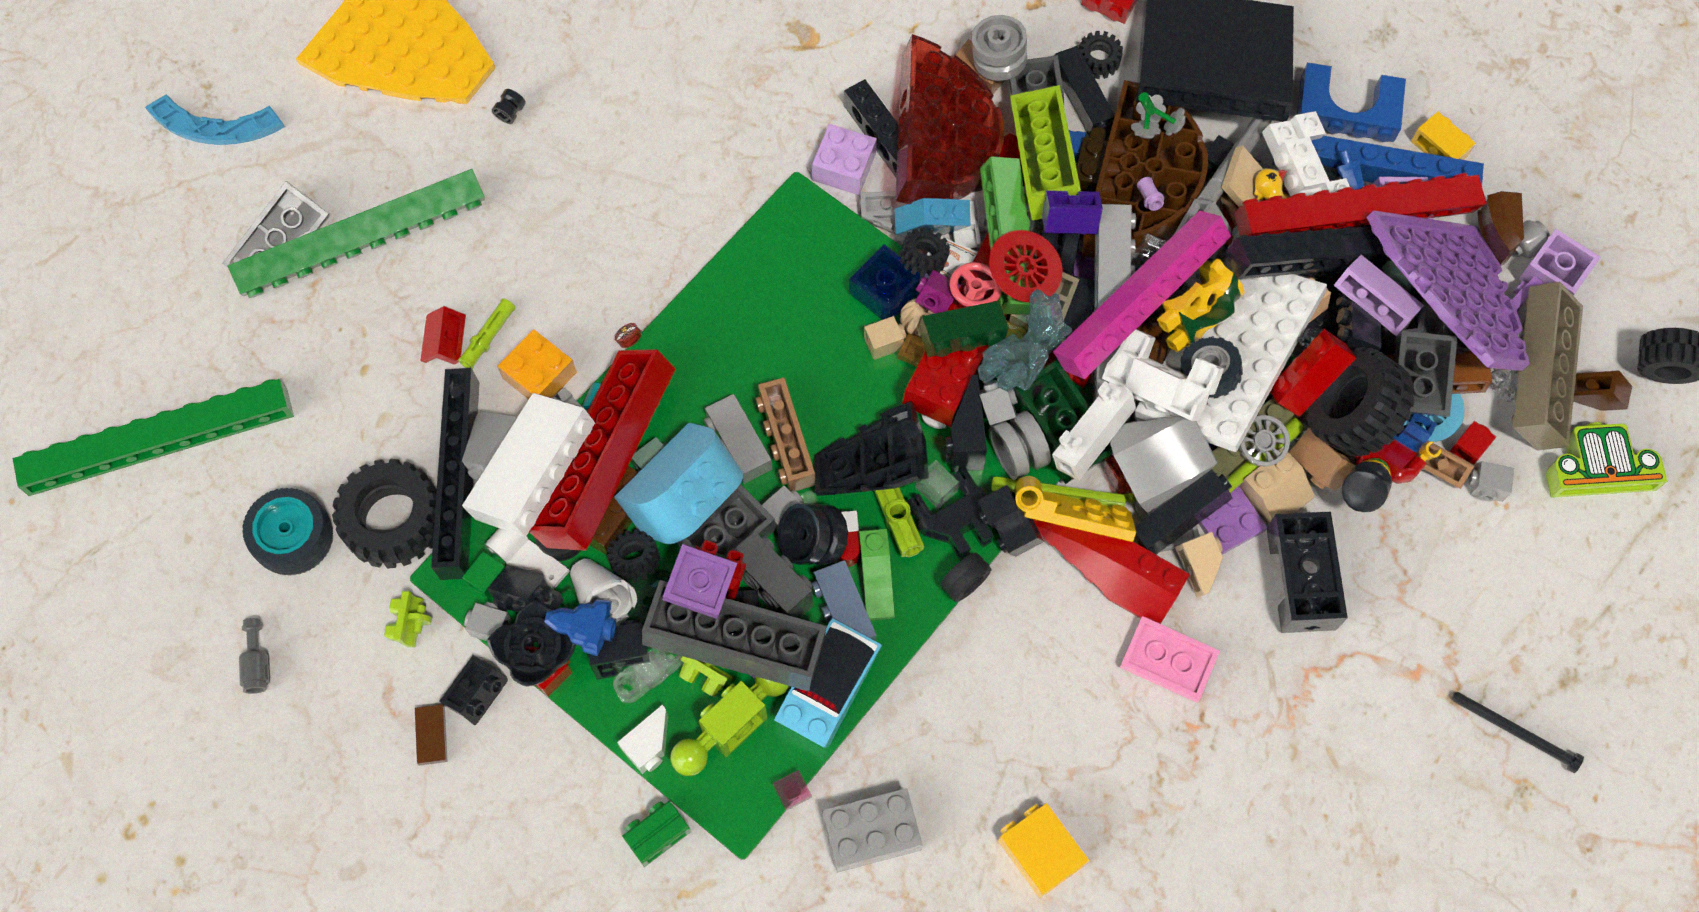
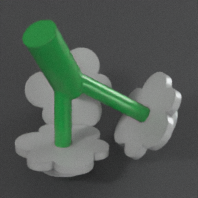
[1131,92,1185,139]

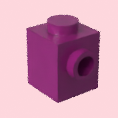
[915,270,961,313]

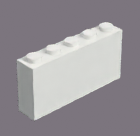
[462,393,595,537]

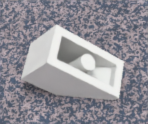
[617,705,668,774]

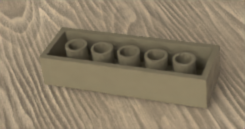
[1512,281,1583,450]

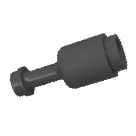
[239,618,269,694]

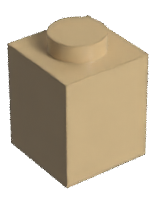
[864,316,906,360]

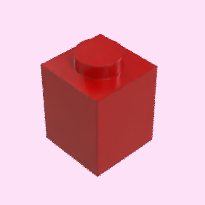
[1449,421,1496,465]

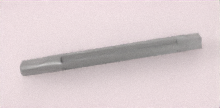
[1197,118,1273,203]

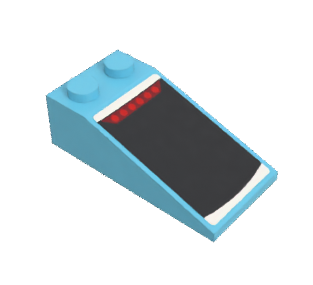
[774,618,882,748]

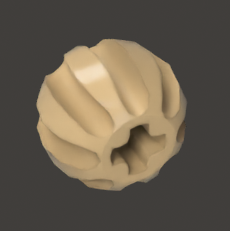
[900,298,935,337]

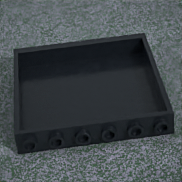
[1136,0,1294,122]

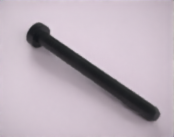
[1451,692,1584,774]

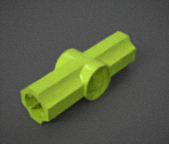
[874,488,924,558]

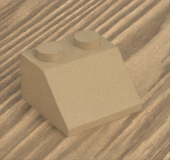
[1240,449,1315,524]

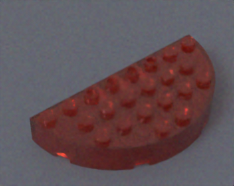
[895,34,1004,204]

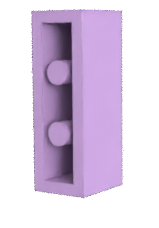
[1334,255,1424,336]

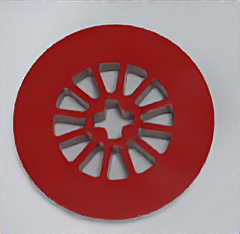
[989,230,1063,303]

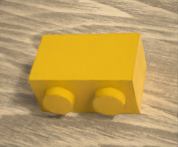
[1411,111,1476,160]

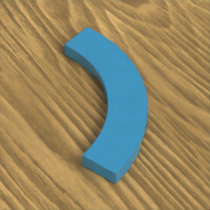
[145,94,285,145]

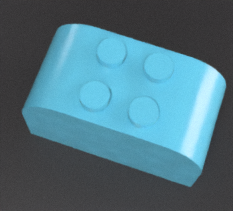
[614,423,743,544]

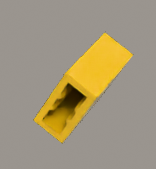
[998,803,1089,899]

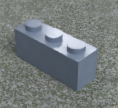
[811,560,876,641]

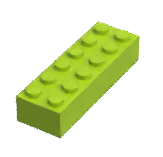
[1010,85,1081,220]

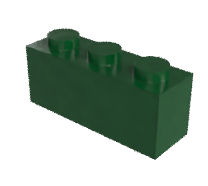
[919,301,1009,357]

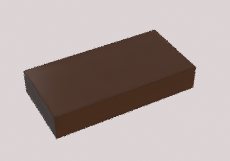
[415,704,448,766]

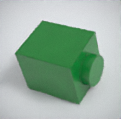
[462,551,506,600]

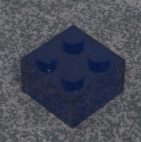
[849,244,922,320]

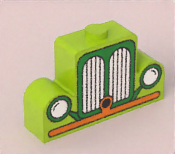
[1546,422,1668,498]

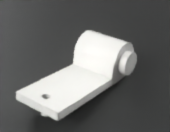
[484,528,570,590]

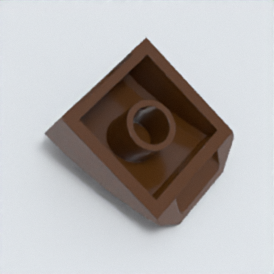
[1477,191,1524,266]

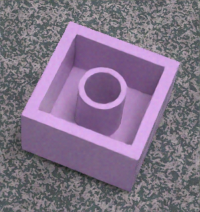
[812,124,877,195]
[1519,229,1601,295]

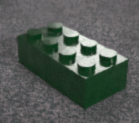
[1013,360,1113,484]

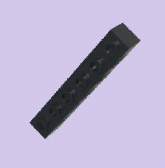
[844,79,947,202]

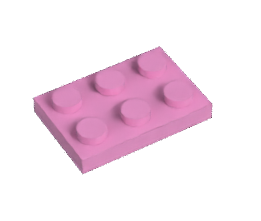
[1120,616,1220,703]

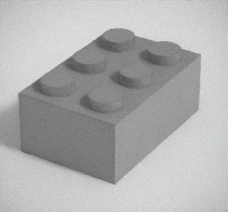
[823,788,923,873]

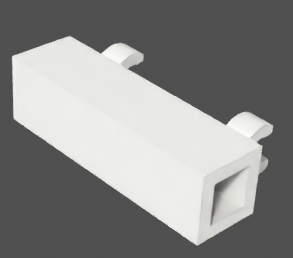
[1052,381,1136,481]

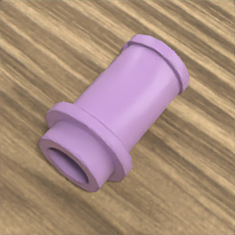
[1137,177,1164,211]

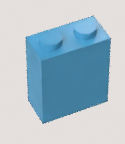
[895,198,971,236]

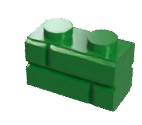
[622,800,691,868]

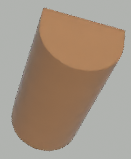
[1416,440,1475,489]

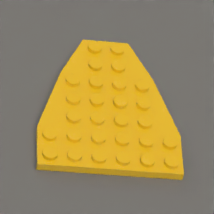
[296,0,495,104]

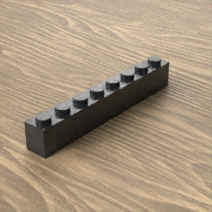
[1225,225,1391,280]
[431,368,480,580]

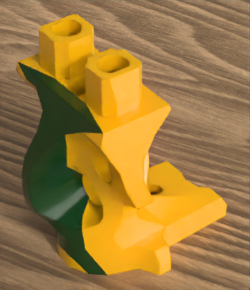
[1157,259,1245,352]

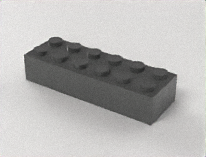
[642,580,827,691]

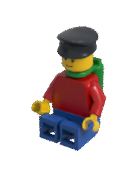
[1341,413,1441,513]

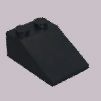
[944,374,987,472]

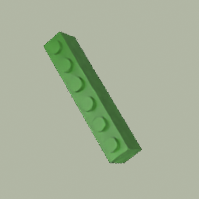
[980,157,1040,315]

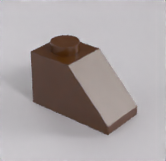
[1573,370,1633,411]

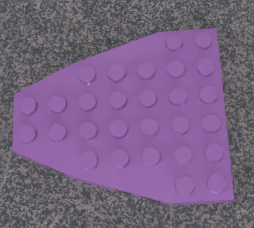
[1366,211,1530,371]

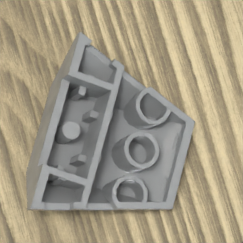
[1110,415,1218,515]

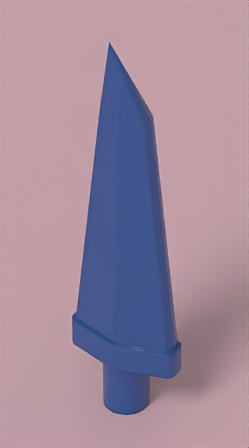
[1336,149,1364,190]

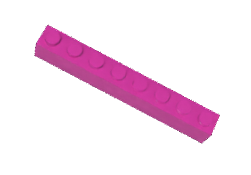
[1053,210,1231,379]

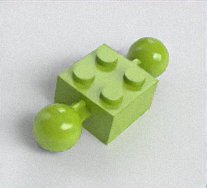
[671,676,790,776]

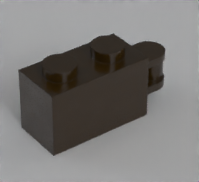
[1077,127,1108,192]

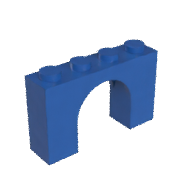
[1297,62,1406,142]

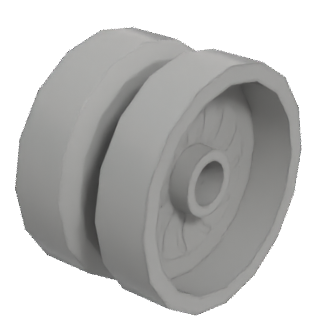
[972,15,1027,81]
[988,410,1051,480]

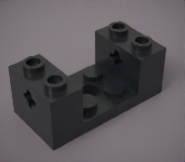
[1266,511,1348,633]

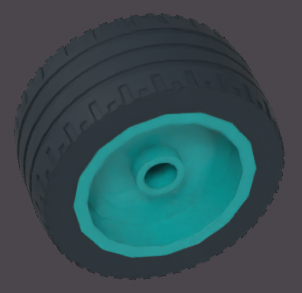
[242,488,333,576]

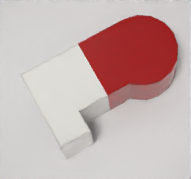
[837,511,860,567]

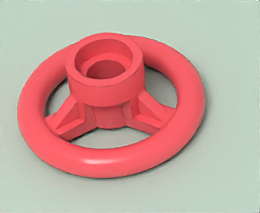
[950,262,1002,307]

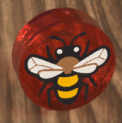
[615,323,642,348]

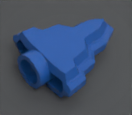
[544,599,616,656]

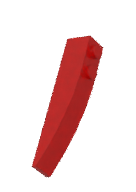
[1033,519,1190,624]

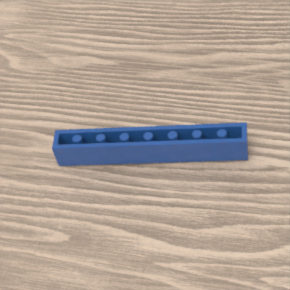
[1272,136,1484,185]

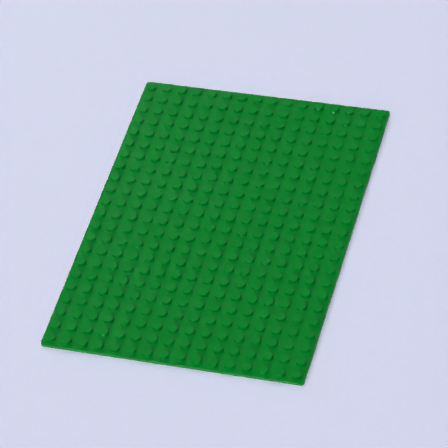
[410,172,1093,860]

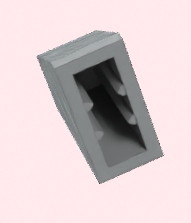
[462,411,517,481]

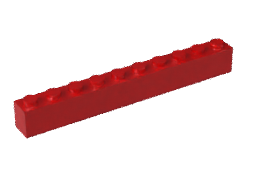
[1234,173,1487,236]

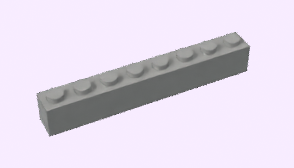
[1093,204,1136,403]

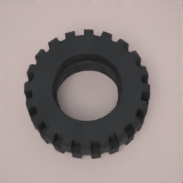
[1306,347,1415,457]
[332,459,437,569]

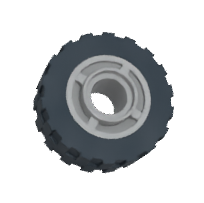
[1180,336,1243,399]

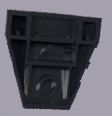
[815,401,929,496]

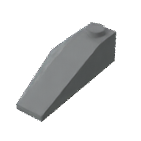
[222,181,329,267]

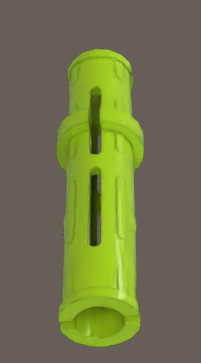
[458,298,516,369]

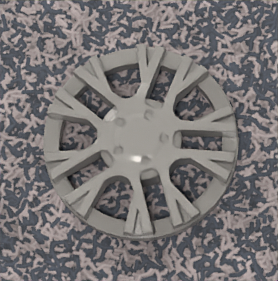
[1239,415,1290,467]

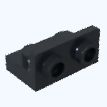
[439,655,508,725]

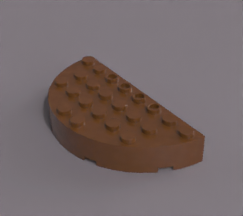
[1082,80,1208,258]

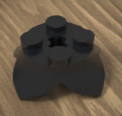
[487,600,576,687]

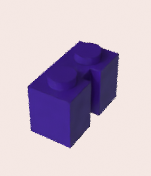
[1042,190,1103,234]

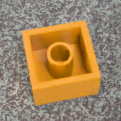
[497,329,577,400]

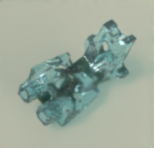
[978,289,1072,392]

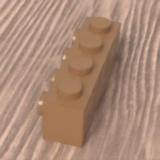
[755,378,815,491]

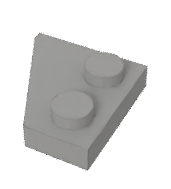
[860,190,912,238]

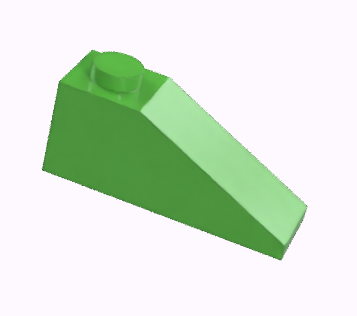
[859,529,895,620]

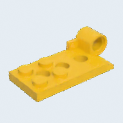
[1014,476,1136,542]

